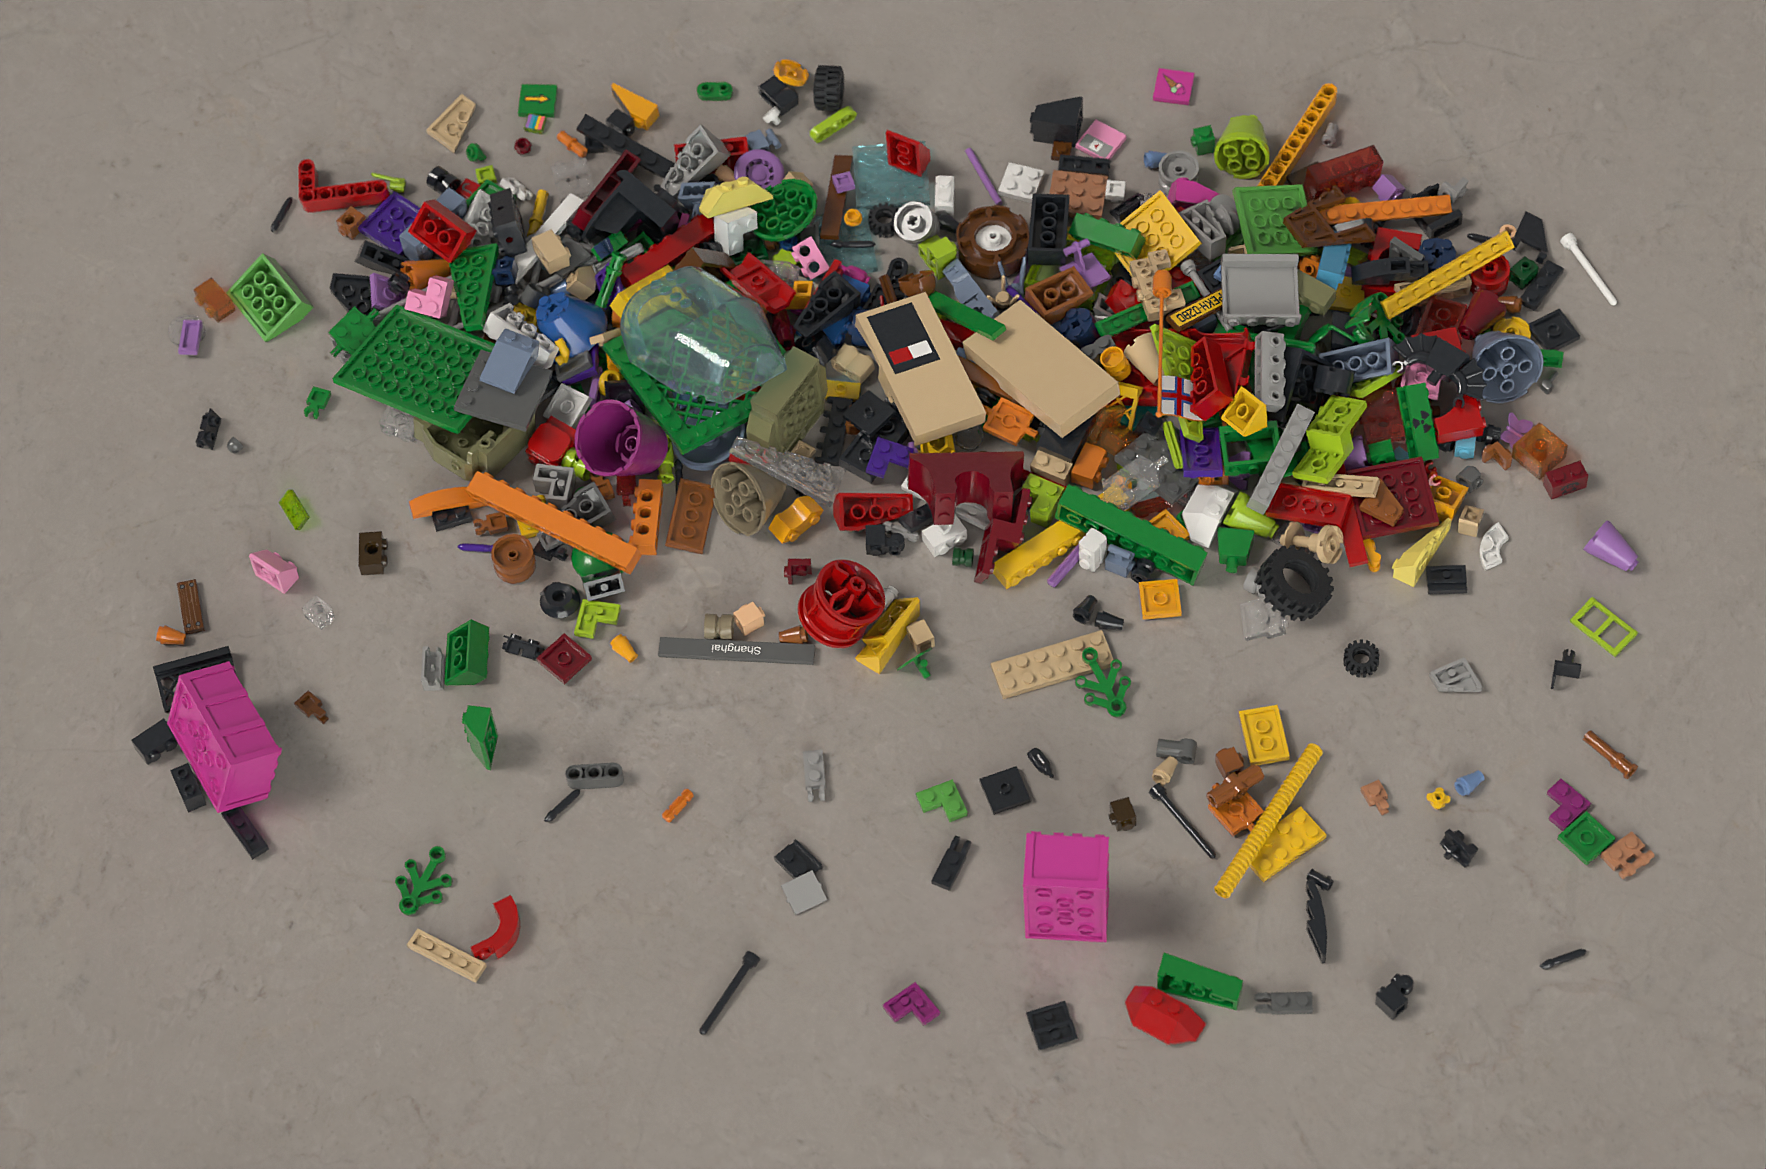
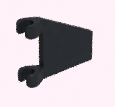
[1512,211,1548,264]

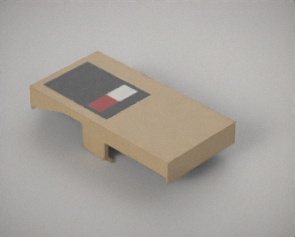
[855,292,986,446]

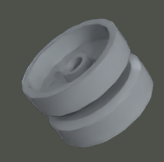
[1159,151,1199,196]
[894,201,940,247]

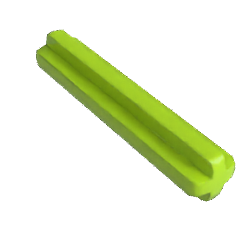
[1162,421,1183,469]

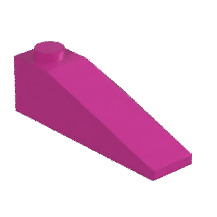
[1167,177,1220,209]

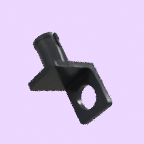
[1551,649,1582,689]

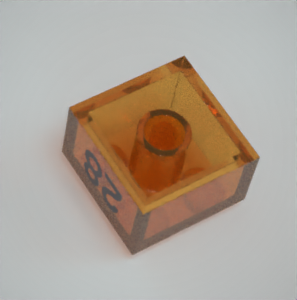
[1512,422,1568,480]

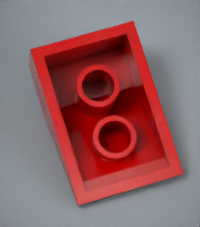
[886,130,931,177]

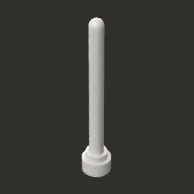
[1560,233,1617,305]

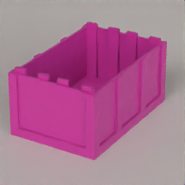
[167,662,282,813]
[1023,831,1109,942]

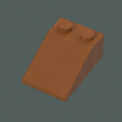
[1025,266,1093,325]

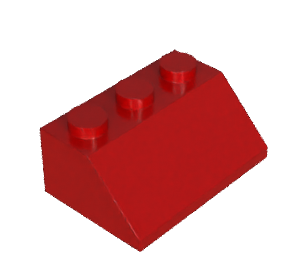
[408,199,477,263]

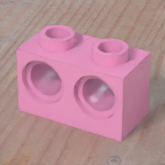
[791,236,830,280]

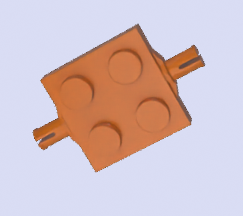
[982,397,1039,446]
[1208,782,1264,837]

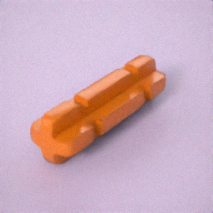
[662,789,693,822]

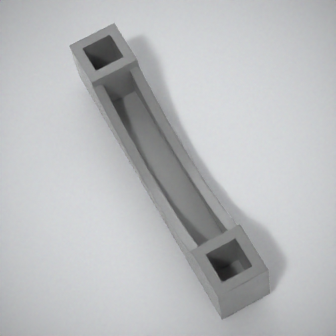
[1246,404,1315,515]

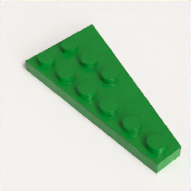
[448,243,499,332]

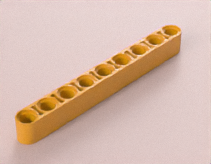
[1257,83,1337,186]

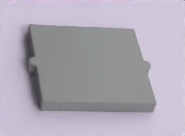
[781,870,827,916]

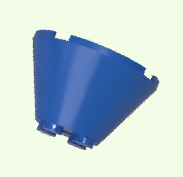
[536,292,607,364]

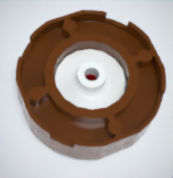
[956,205,1029,279]

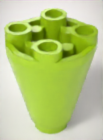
[1223,491,1279,539]

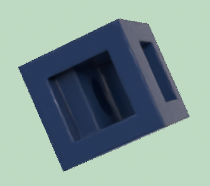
[492,256,518,285]

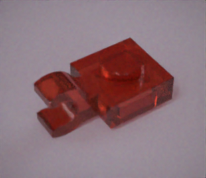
[617,475,636,507]

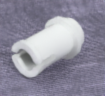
[883,586,899,611]

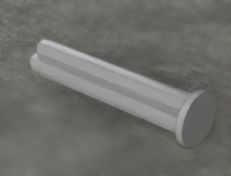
[593,243,644,274]

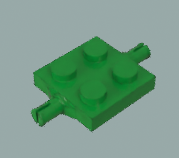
[328,306,380,358]

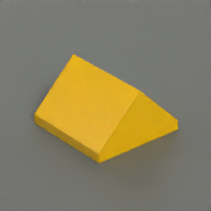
[1221,386,1267,437]

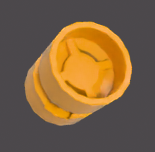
[1100,346,1131,381]

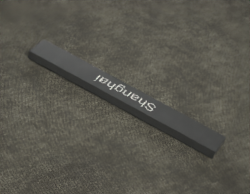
[658,637,815,665]

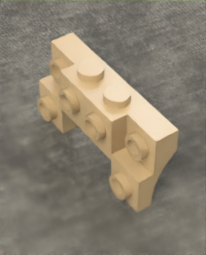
[1130,249,1185,322]

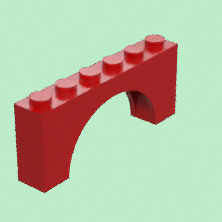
[1411,327,1486,444]

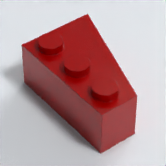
[1105,279,1165,329]

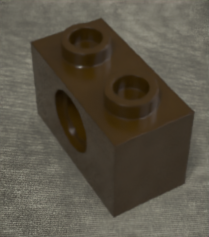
[358,531,388,575]

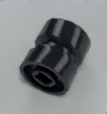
[426,166,461,195]

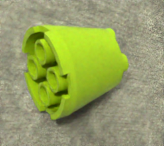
[1214,115,1270,179]

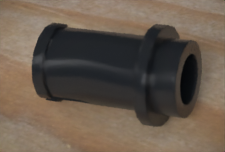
[1306,868,1334,891]

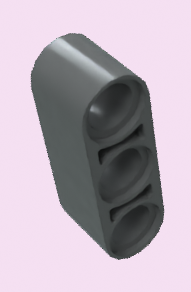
[565,763,624,790]

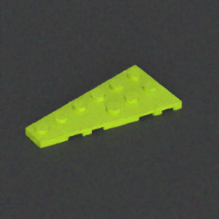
[1150,324,1203,443]

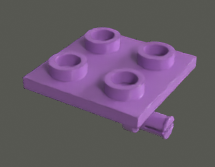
[1059,238,1111,288]

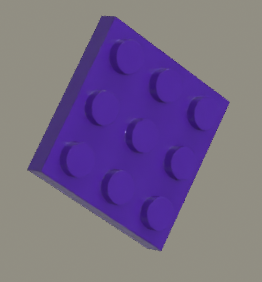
[358,191,420,256]

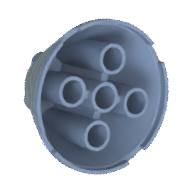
[1472,331,1543,403]

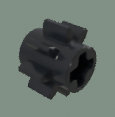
[388,272,411,296]

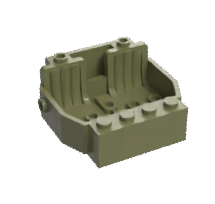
[743,346,828,466]
[413,413,536,481]

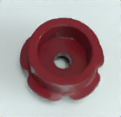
[514,138,532,155]

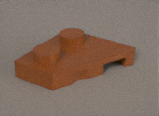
[1360,479,1404,527]

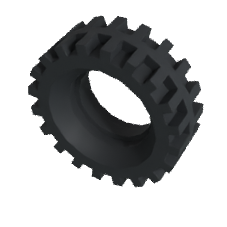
[1256,545,1334,621]

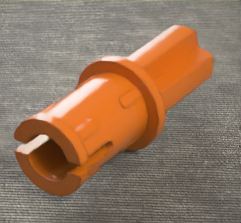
[557,131,588,158]

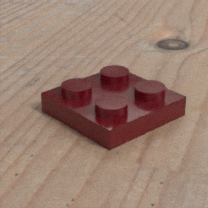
[536,633,592,685]

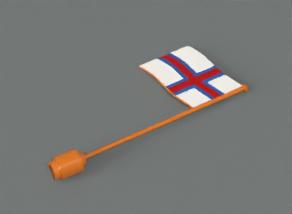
[1152,270,1204,421]

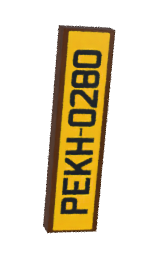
[1166,288,1222,333]

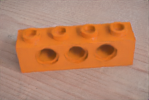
[629,479,664,555]

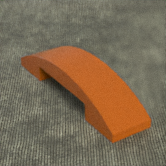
[409,487,487,519]

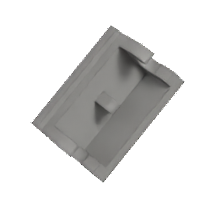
[421,646,445,691]

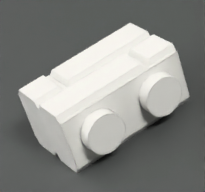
[935,176,955,218]
[1079,528,1107,572]

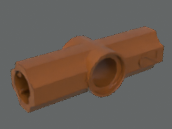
[1206,764,1264,808]

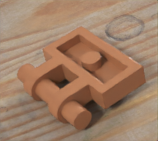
[1601,831,1655,879]

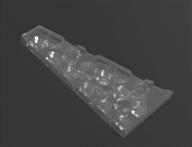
[729,436,846,507]

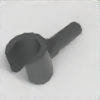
[1540,371,1558,394]

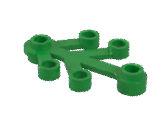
[1363,292,1405,344]
[1075,647,1131,717]
[395,846,452,915]

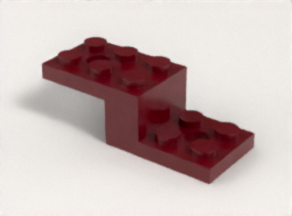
[974,488,1032,584]

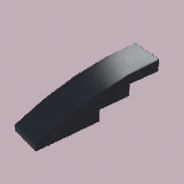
[1305,879,1327,964]

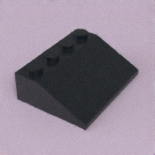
[1267,346,1334,436]

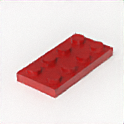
[1266,483,1352,530]

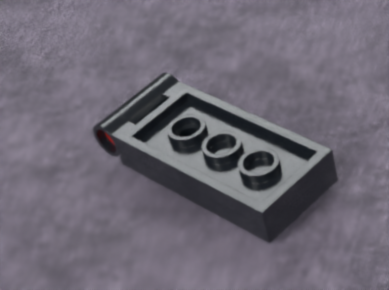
[839,396,910,484]

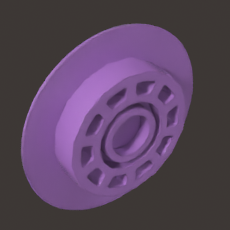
[734,149,785,189]

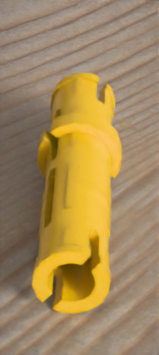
[527,189,549,237]

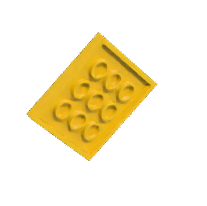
[1114,190,1202,276]

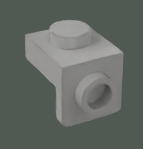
[1438,177,1469,204]

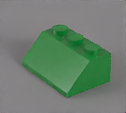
[444,619,490,686]
[462,705,498,770]

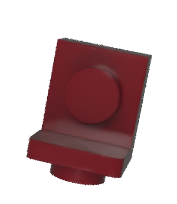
[784,558,812,584]

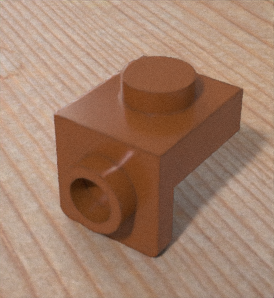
[1482,441,1512,470]

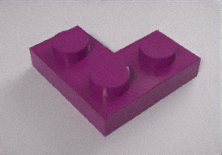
[1547,778,1591,831]
[883,982,940,1026]

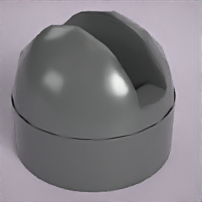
[227,437,244,453]

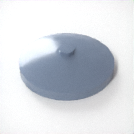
[672,403,747,471]

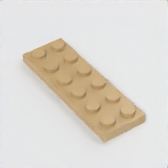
[991,630,1115,699]

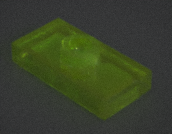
[279,489,310,530]

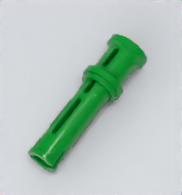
[595,251,628,308]

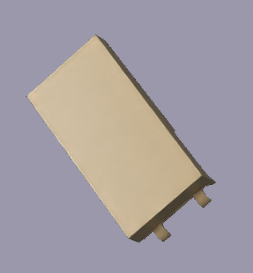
[963,300,1120,438]

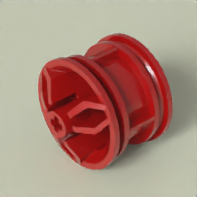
[797,560,885,648]

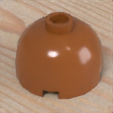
[898,270,936,297]

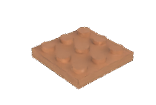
[1049,170,1108,220]

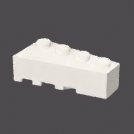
[482,303,559,369]

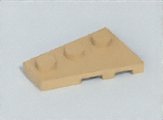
[426,94,476,153]

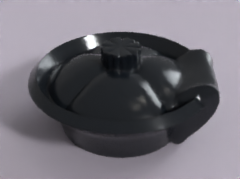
[540,582,580,618]

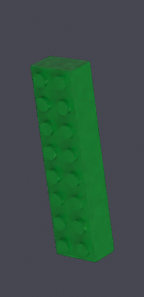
[1055,484,1208,586]

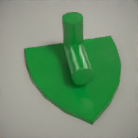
[897,647,932,679]

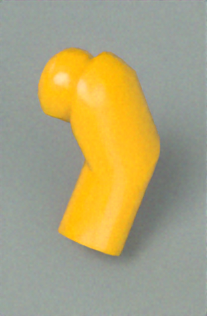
[555,337,570,365]

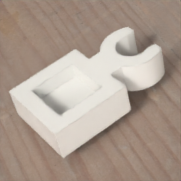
[500,177,533,201]

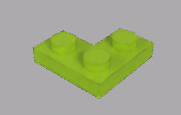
[574,599,621,639]

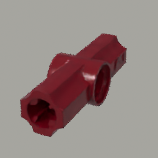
[771,309,796,351]

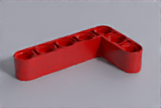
[298,159,390,213]

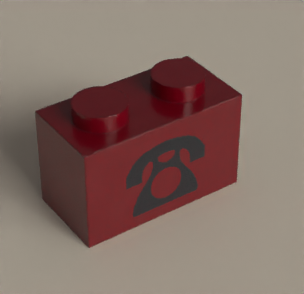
[1543,460,1589,500]

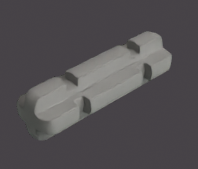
[883,521,919,542]

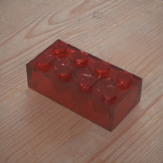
[1303,145,1384,201]

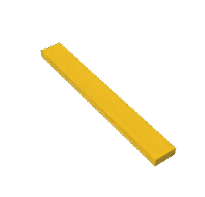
[1380,230,1515,319]

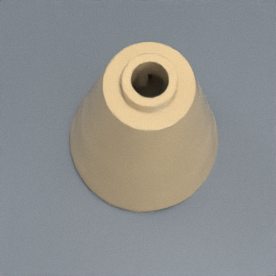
[1124,333,1165,386]

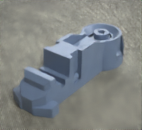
[943,258,1000,319]

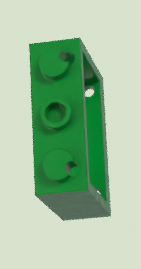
[1219,421,1279,476]

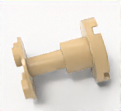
[1280,521,1343,564]

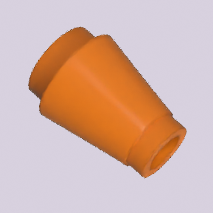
[156,625,186,645]

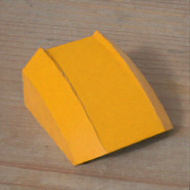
[1430,475,1469,522]

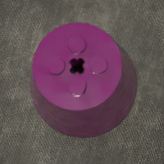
[575,400,668,476]

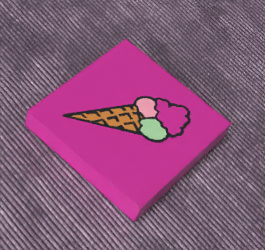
[1153,68,1195,105]

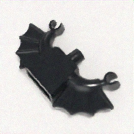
[1392,333,1487,408]

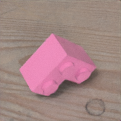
[405,276,454,319]

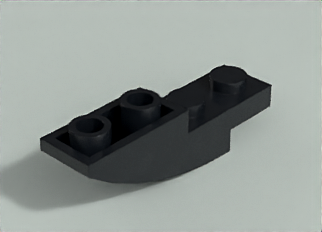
[1351,257,1428,285]

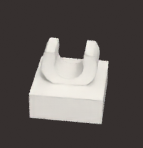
[1105,180,1125,203]

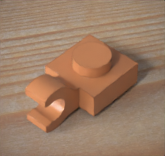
[1361,780,1389,815]

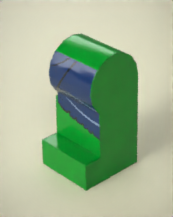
[591,231,628,263]

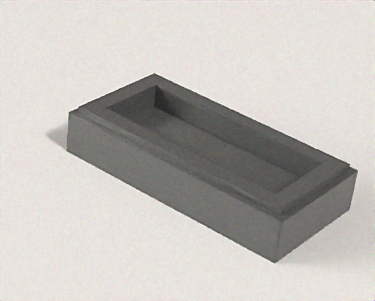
[555,350,593,382]

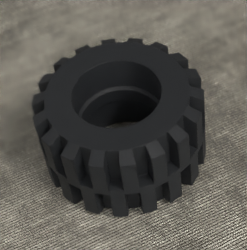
[813,65,844,112]

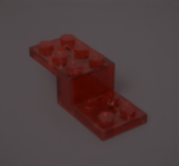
[1355,381,1405,445]

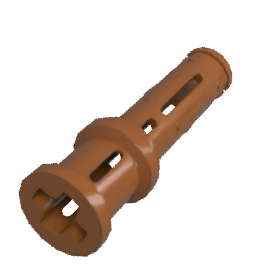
[1583,730,1638,779]

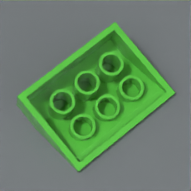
[226,253,313,342]

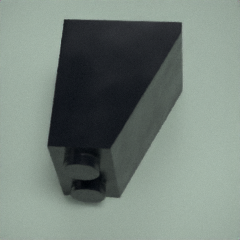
[1030,96,1083,148]
[1331,311,1380,351]

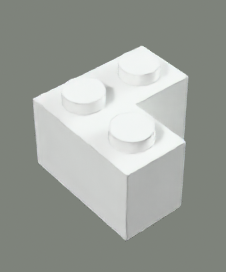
[714,207,757,256]

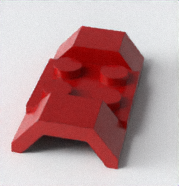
[720,253,796,314]

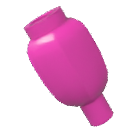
[842,265,871,284]

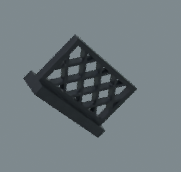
[153,646,237,713]

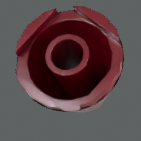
[1459,289,1507,340]

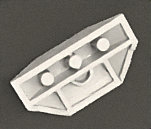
[1182,485,1239,548]

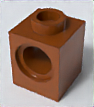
[336,206,366,240]

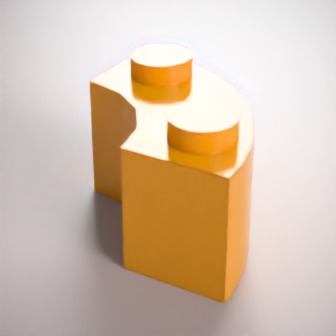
[768,495,824,544]

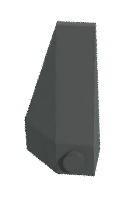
[537,482,616,551]

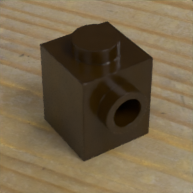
[1108,797,1136,832]

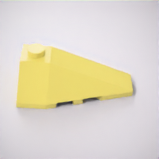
[1392,518,1451,587]

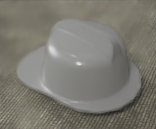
[1209,194,1240,238]

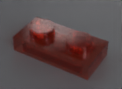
[1130,496,1173,518]

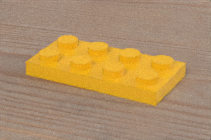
[1238,806,1326,883]

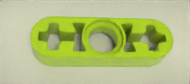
[809,106,857,143]

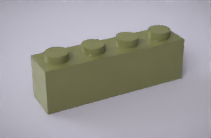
[1297,269,1336,316]

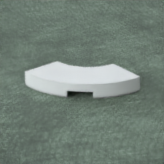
[1479,522,1509,571]

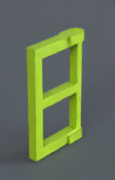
[1570,597,1638,657]

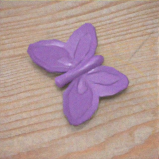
[1500,413,1533,454]

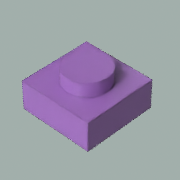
[832,171,855,193]

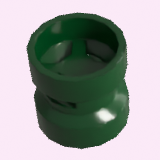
[952,546,974,568]

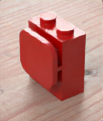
[525,415,576,466]

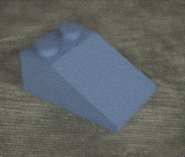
[479,328,539,394]

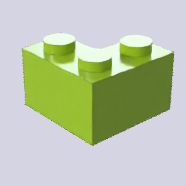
[918,234,958,280]
[1022,473,1065,528]

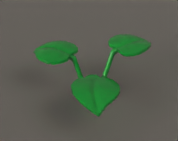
[1308,294,1375,344]

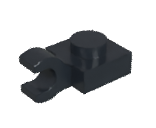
[533,540,569,562]

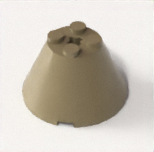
[711,462,786,536]

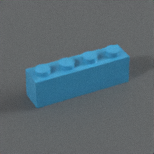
[1316,230,1351,290]

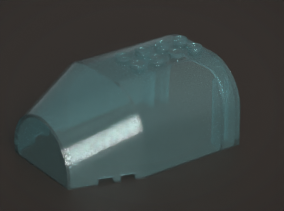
[620,266,788,405]

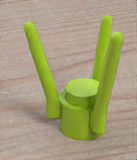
[371,172,406,195]

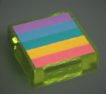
[524,114,547,134]

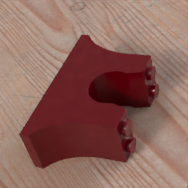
[907,451,1024,525]

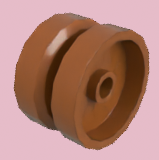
[491,534,536,584]

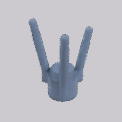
[998,257,1026,299]

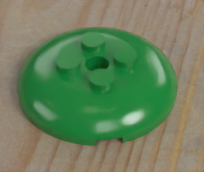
[750,179,818,242]

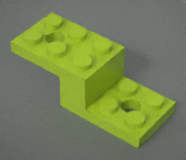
[1292,395,1367,484]

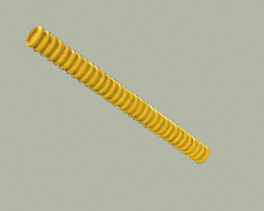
[1214,743,1323,898]

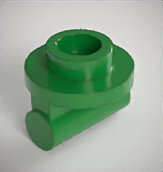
[466,143,487,161]

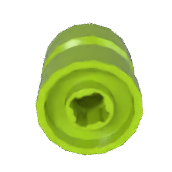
[561,447,594,481]

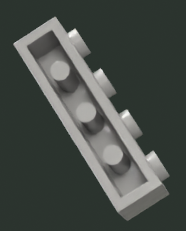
[1255,331,1286,412]

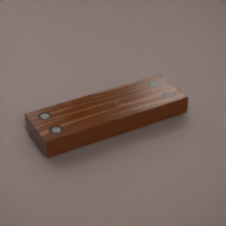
[177,579,205,635]

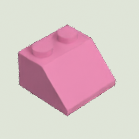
[249,549,299,594]

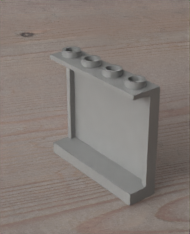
[1221,254,1301,327]

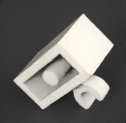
[922,514,967,557]

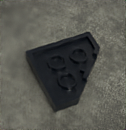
[330,273,381,316]

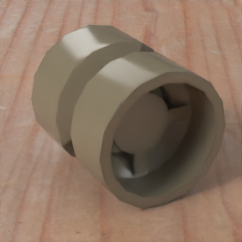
[704,614,734,640]

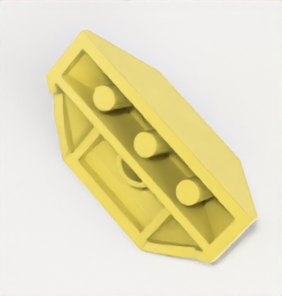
[699,177,773,218]

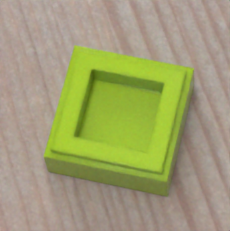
[475,165,497,185]

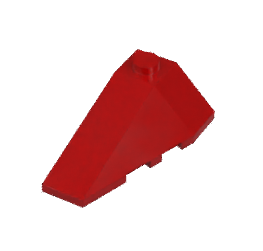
[833,493,913,531]

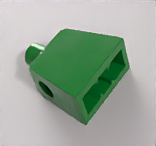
[1217,527,1254,573]

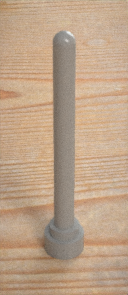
[1180,259,1233,332]

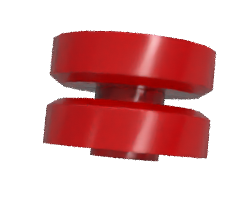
[1468,255,1510,297]

